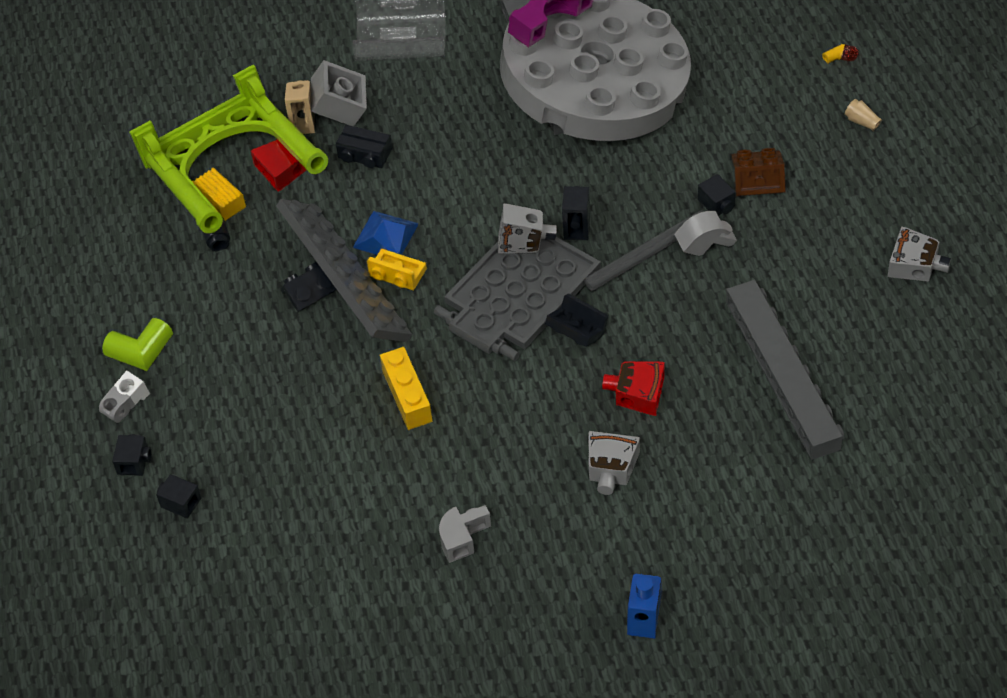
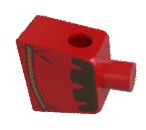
[602,362,665,416]

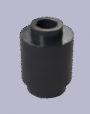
[202,217,230,252]

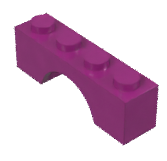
[508,0,593,48]

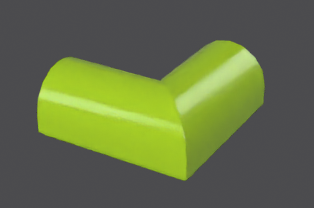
[102,318,173,371]

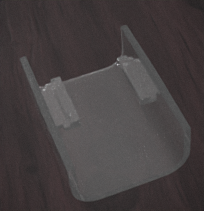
[352,0,446,61]

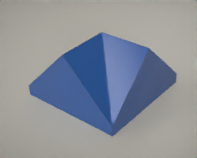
[353,211,418,255]

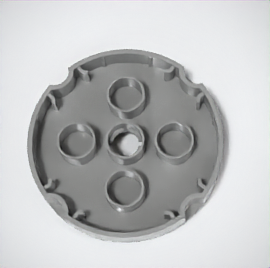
[500,0,691,141]

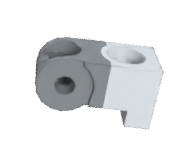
[99,371,150,423]

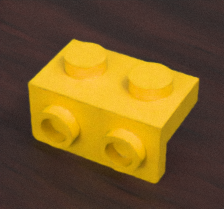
[367,249,427,291]

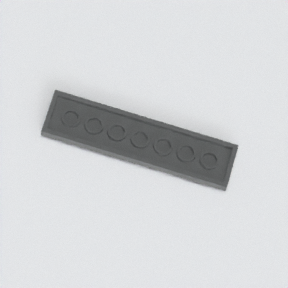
[276,199,413,342]

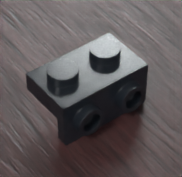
[280,262,337,312]
[545,293,608,347]

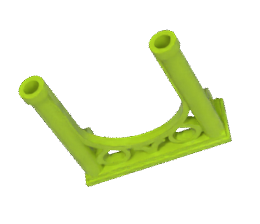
[129,65,328,233]

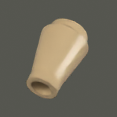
[845,99,882,131]

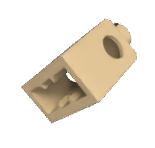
[285,80,315,134]

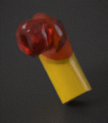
[822,44,859,63]

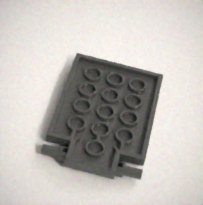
[434,237,601,361]

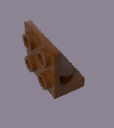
[731,148,785,196]

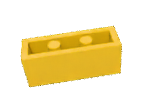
[380,347,433,430]

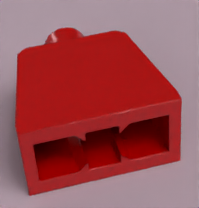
[251,140,306,192]

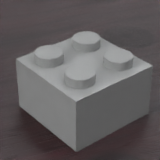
[311,60,367,126]

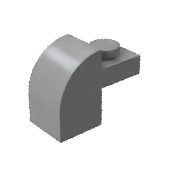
[674,211,737,256]
[439,505,491,563]

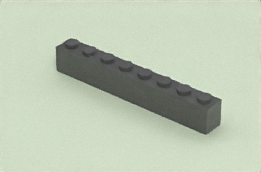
[726,280,844,460]

